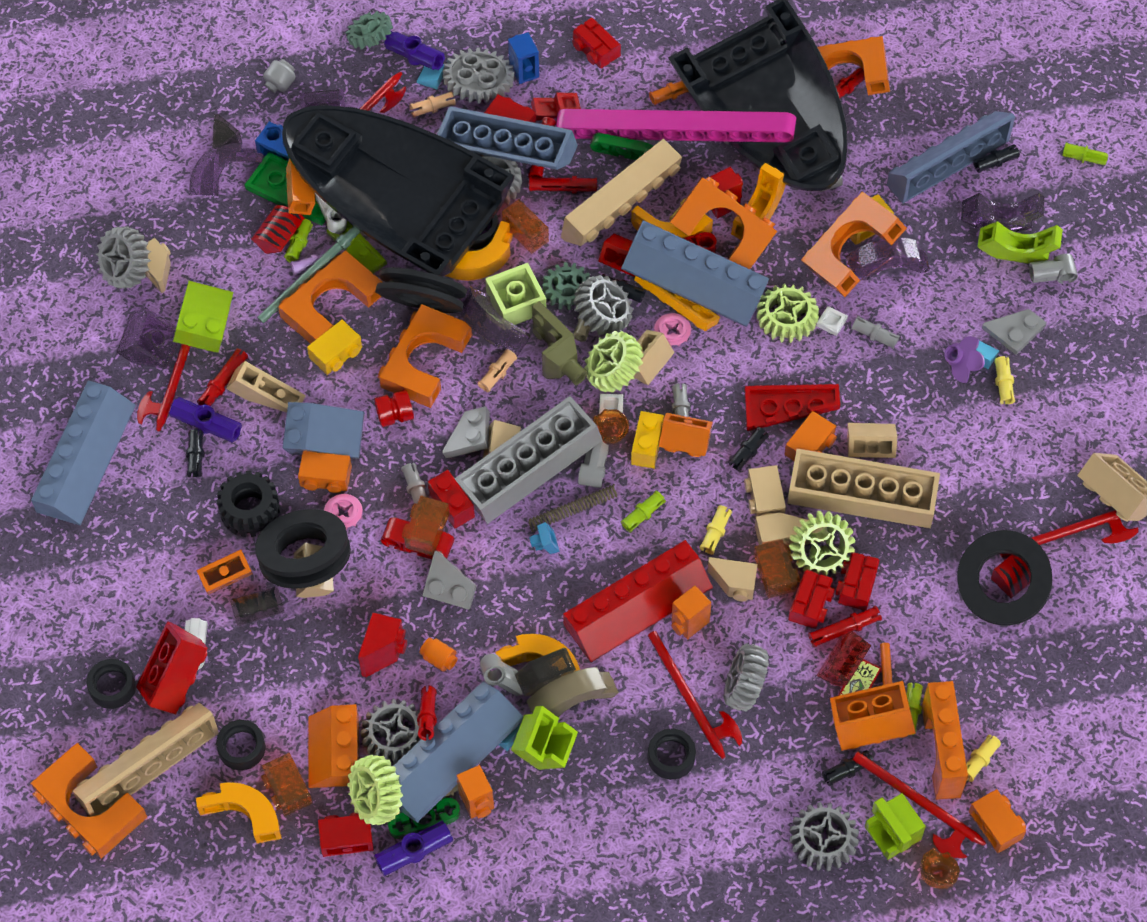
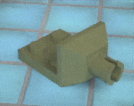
[532,301,588,385]

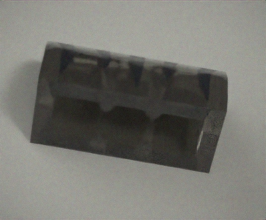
[229,586,285,626]

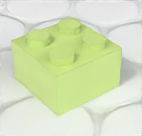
[485,263,547,329]

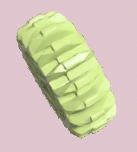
[756,283,819,343]
[584,331,644,393]
[789,511,855,576]
[347,755,403,825]

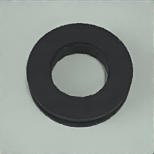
[376,267,467,313]
[255,509,351,589]
[957,530,1052,626]

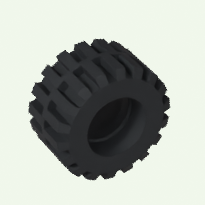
[217,471,280,537]

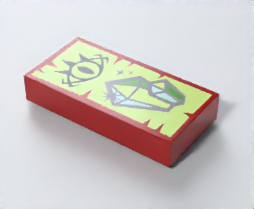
[838,657,882,696]

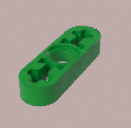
[590,133,653,160]
[388,798,460,839]

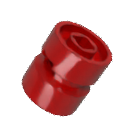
[374,390,414,428]

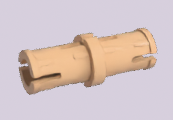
[409,91,456,118]
[478,349,517,392]

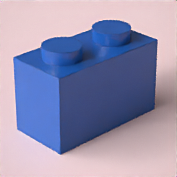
[508,32,539,84]

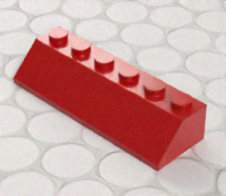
[563,540,713,662]

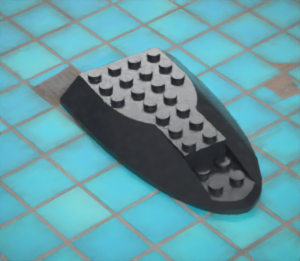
[668,0,848,191]
[282,105,514,277]

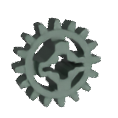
[346,11,393,49]
[542,262,590,310]

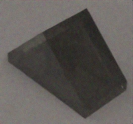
[212,114,243,163]

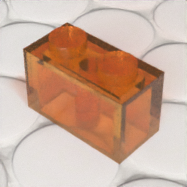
[502,199,549,254]
[402,496,449,556]
[753,539,800,598]
[261,752,313,816]

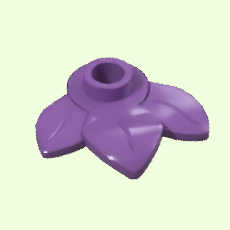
[944,336,985,383]

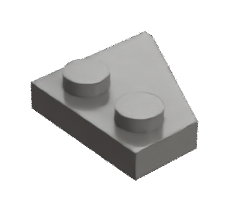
[982,309,1047,355]
[442,406,490,458]
[422,550,477,610]

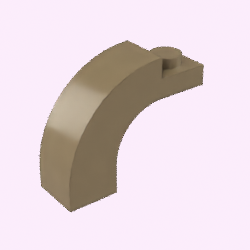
[527,667,619,717]

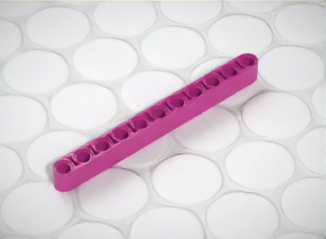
[555,109,796,143]

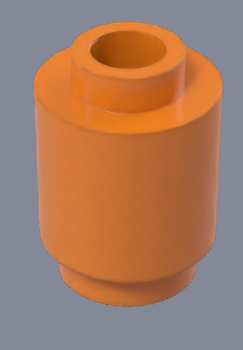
[419,637,458,672]

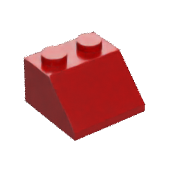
[358,613,407,677]

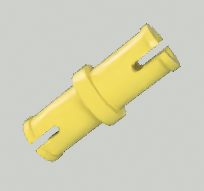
[994,356,1015,404]
[699,505,732,555]
[966,734,1001,782]

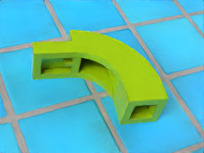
[977,221,1063,264]

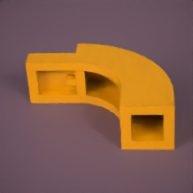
[731,163,786,240]
[631,205,713,238]
[445,221,513,281]
[495,634,580,680]
[196,782,282,844]

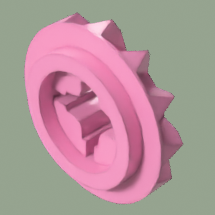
[654,313,691,346]
[324,494,363,530]

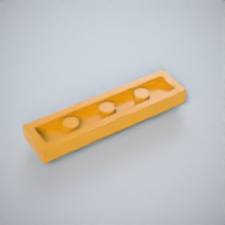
[634,276,720,331]

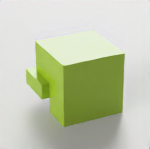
[511,706,578,770]
[865,793,926,860]

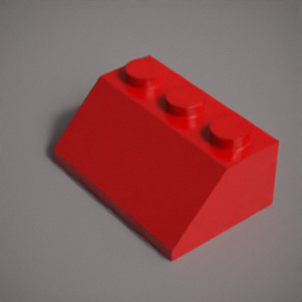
[136,621,208,715]

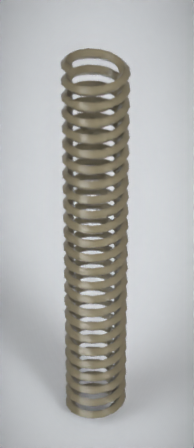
[529,484,618,532]

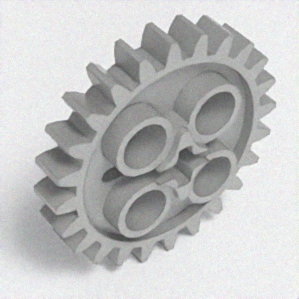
[443,48,514,104]

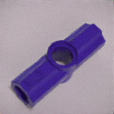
[384,31,445,70]
[169,397,242,443]
[374,820,453,876]

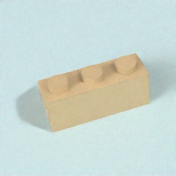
[1077,453,1147,522]

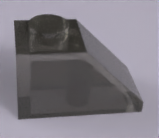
[514,648,576,696]

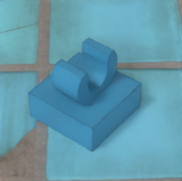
[529,522,560,554]

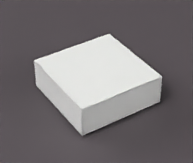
[816,306,848,336]
[599,394,623,418]

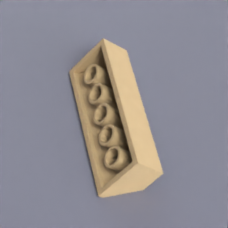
[561,139,682,246]
[787,449,940,529]
[73,703,219,817]

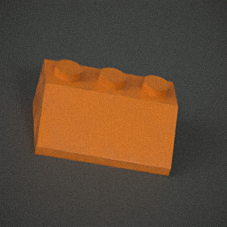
[830,681,916,751]
[308,704,359,788]

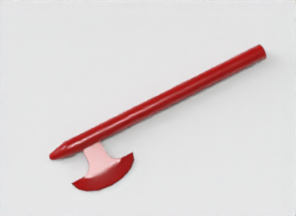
[359,72,406,113]
[137,344,191,431]
[1000,510,1139,558]
[648,631,742,759]
[852,751,986,858]

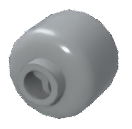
[263,59,296,93]

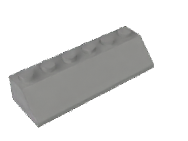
[455,396,603,524]

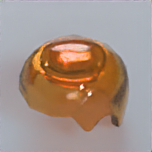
[593,409,629,444]
[920,848,960,889]

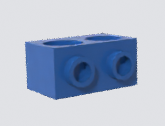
[255,121,289,161]

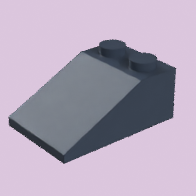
[282,402,365,459]

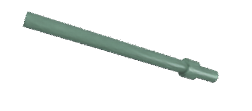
[257,226,361,324]

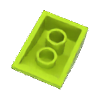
[173,281,234,353]

